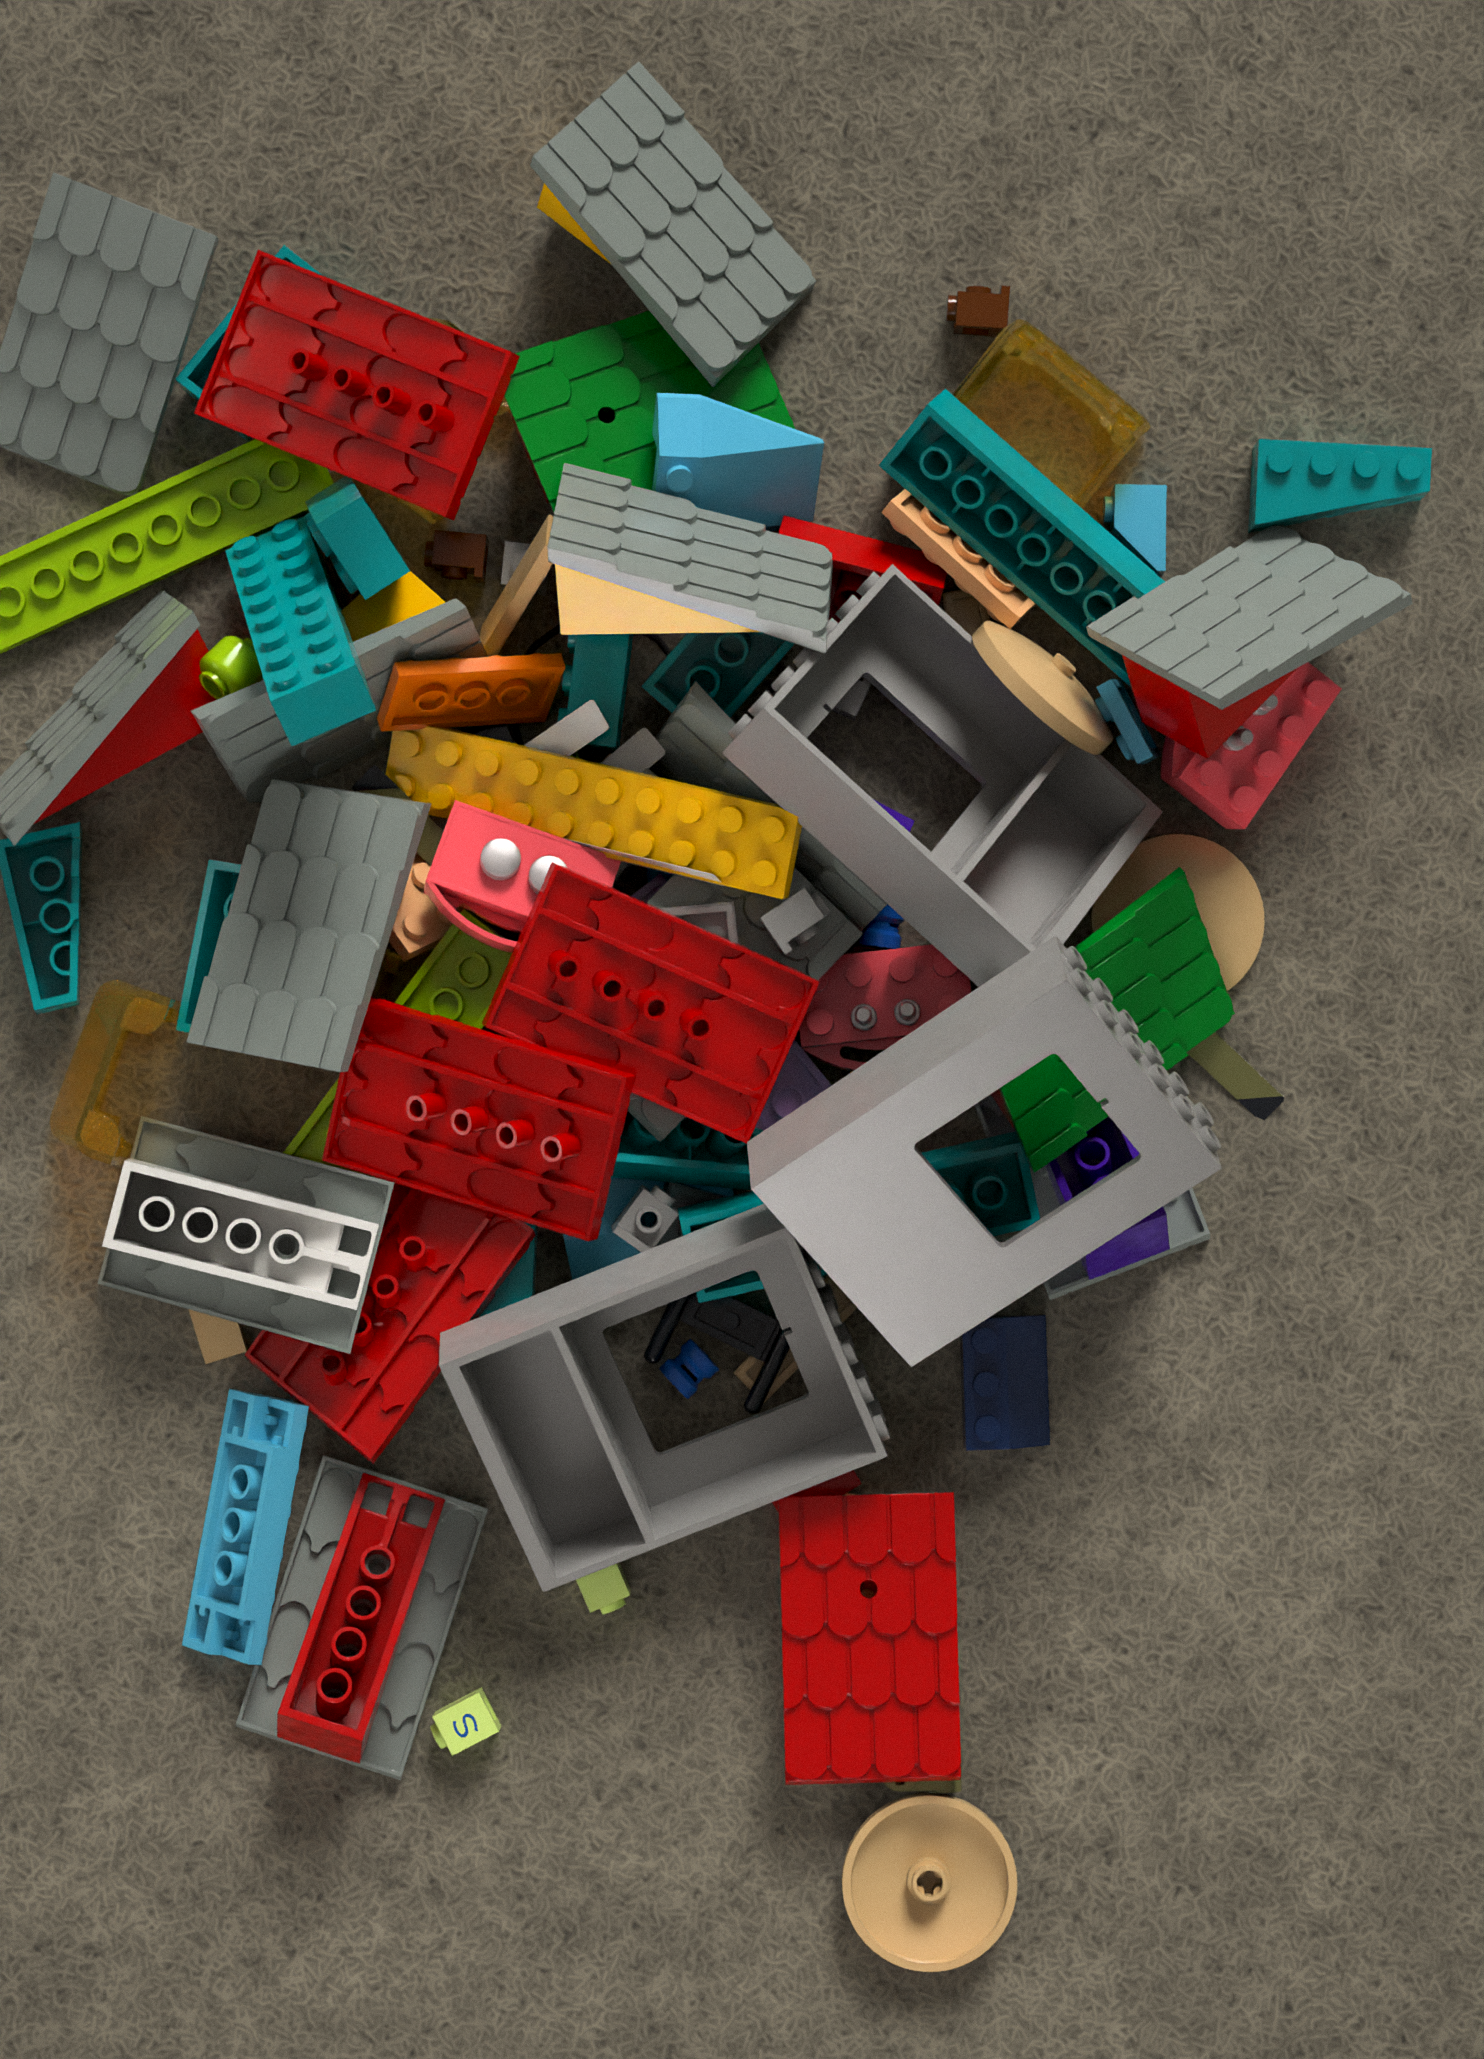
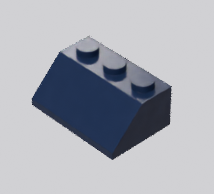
[960,1315,1050,1451]

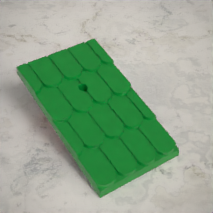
[504,311,795,512]
[991,867,1235,1173]

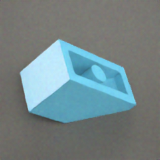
[1103,484,1167,577]

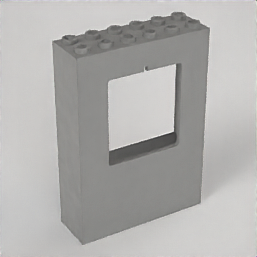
[722,564,1163,987]
[747,936,1222,1367]
[439,1204,890,1592]

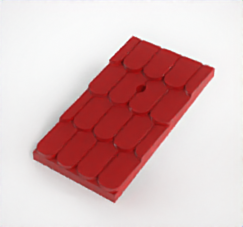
[194,250,520,521]
[482,861,820,1144]
[322,997,636,1242]
[245,1177,536,1464]
[778,1492,961,1785]

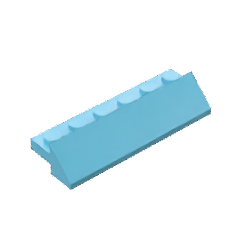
[182,1389,309,1665]

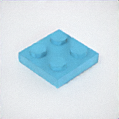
[1095,679,1161,764]

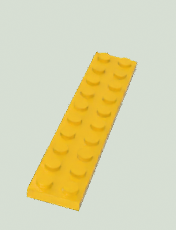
[386,726,802,899]

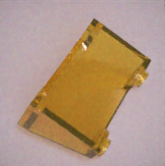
[952,319,1150,509]
[49,979,181,1165]

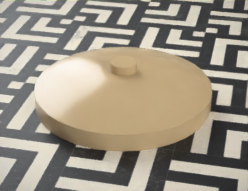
[972,621,1113,755]
[1091,834,1265,991]
[842,1793,1017,1972]

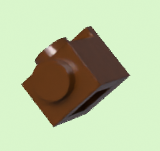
[946,285,1010,337]
[424,530,489,584]

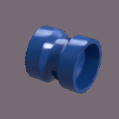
[857,904,905,950]
[659,1338,719,1399]

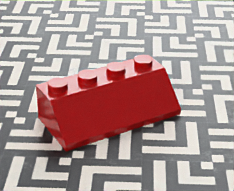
[778,515,947,623]

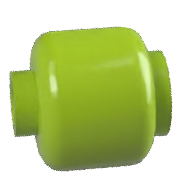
[199,636,263,699]

